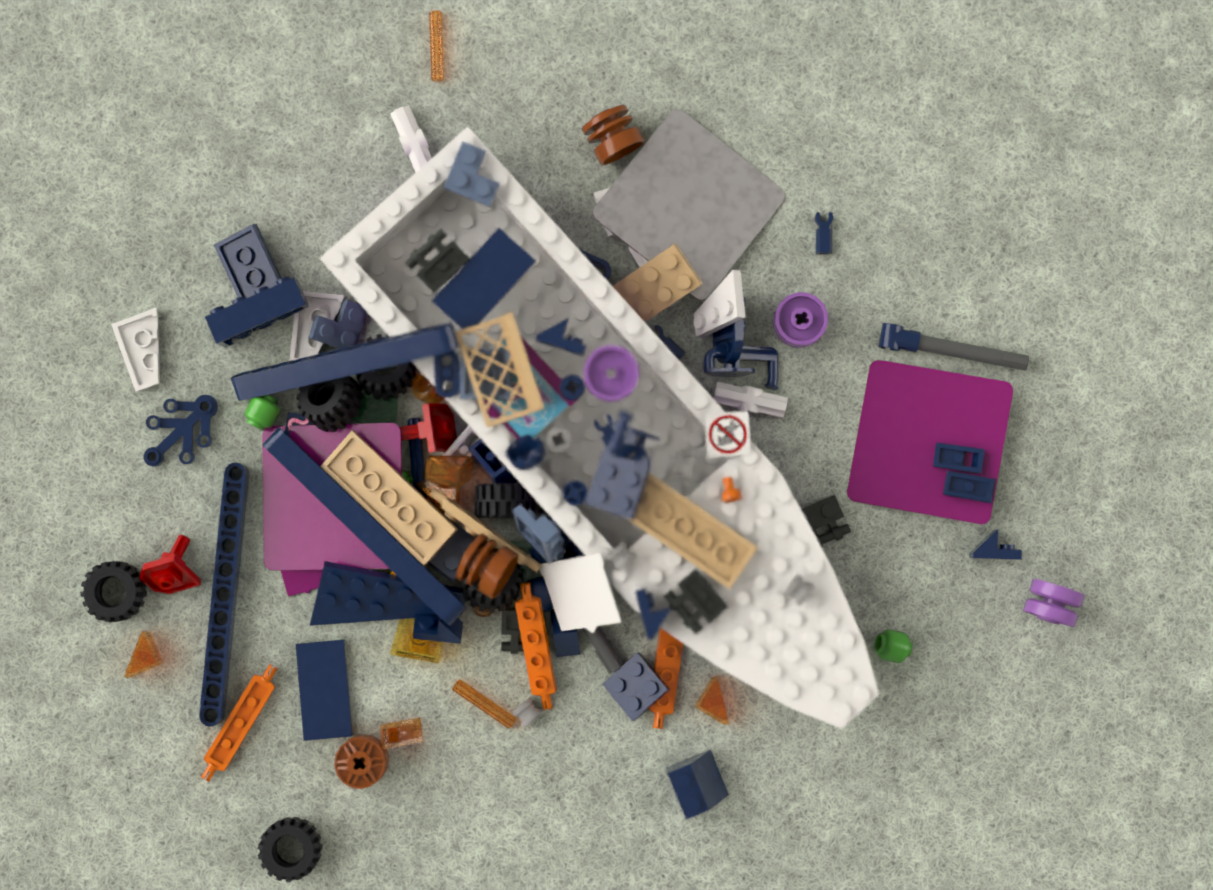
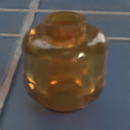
[412,373,445,404]

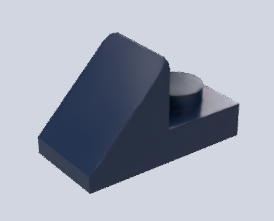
[535,318,586,357]
[933,442,985,474]
[969,530,1022,560]
[635,588,671,640]
[413,614,463,644]

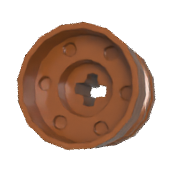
[581,105,645,166]
[456,533,519,599]
[334,734,389,789]

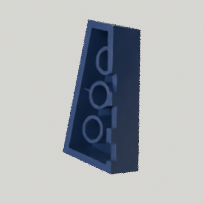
[205,276,309,347]

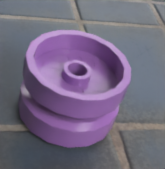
[773,292,828,348]
[583,345,639,403]
[1023,578,1085,628]

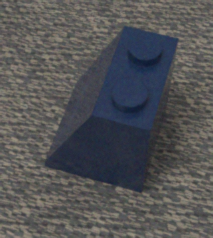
[666,750,729,820]

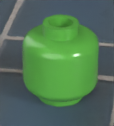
[244,395,280,431]
[874,629,912,663]

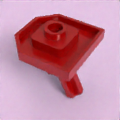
[400,403,457,453]
[139,535,201,594]

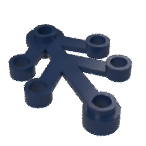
[143,395,218,467]

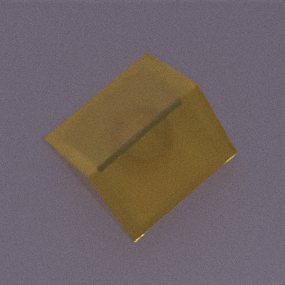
[390,618,444,664]

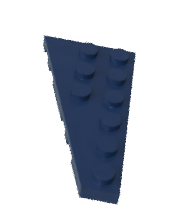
[310,561,466,626]

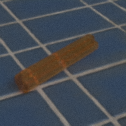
[429,10,444,82]
[452,679,516,729]

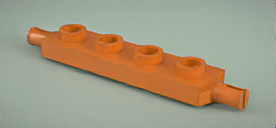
[515,582,557,710]
[648,628,683,729]
[201,664,278,782]

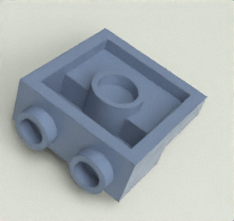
[513,504,566,564]

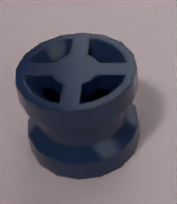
[560,375,585,401]
[563,480,588,506]

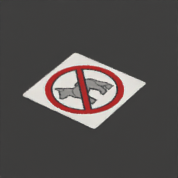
[705,411,751,458]

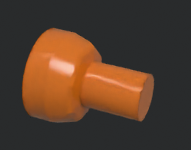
[722,477,742,503]

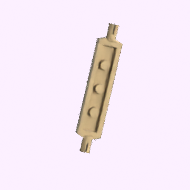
[429,488,542,573]

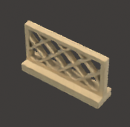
[455,312,544,428]

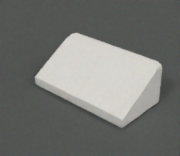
[439,425,481,474]

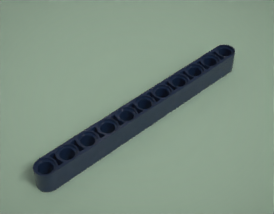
[230,323,460,401]
[262,427,467,626]
[199,462,249,727]

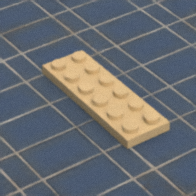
[320,431,458,566]
[627,473,758,589]

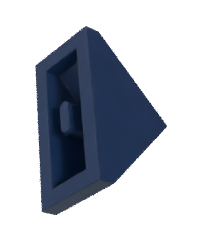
[551,609,580,657]

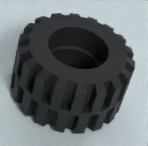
[356,334,416,401]
[296,376,364,432]
[474,483,535,518]
[460,548,523,613]
[80,561,147,622]
[258,817,322,882]

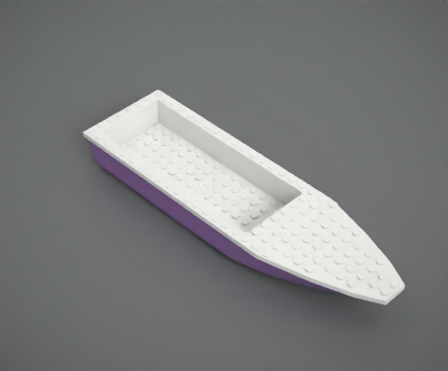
[319,127,879,728]

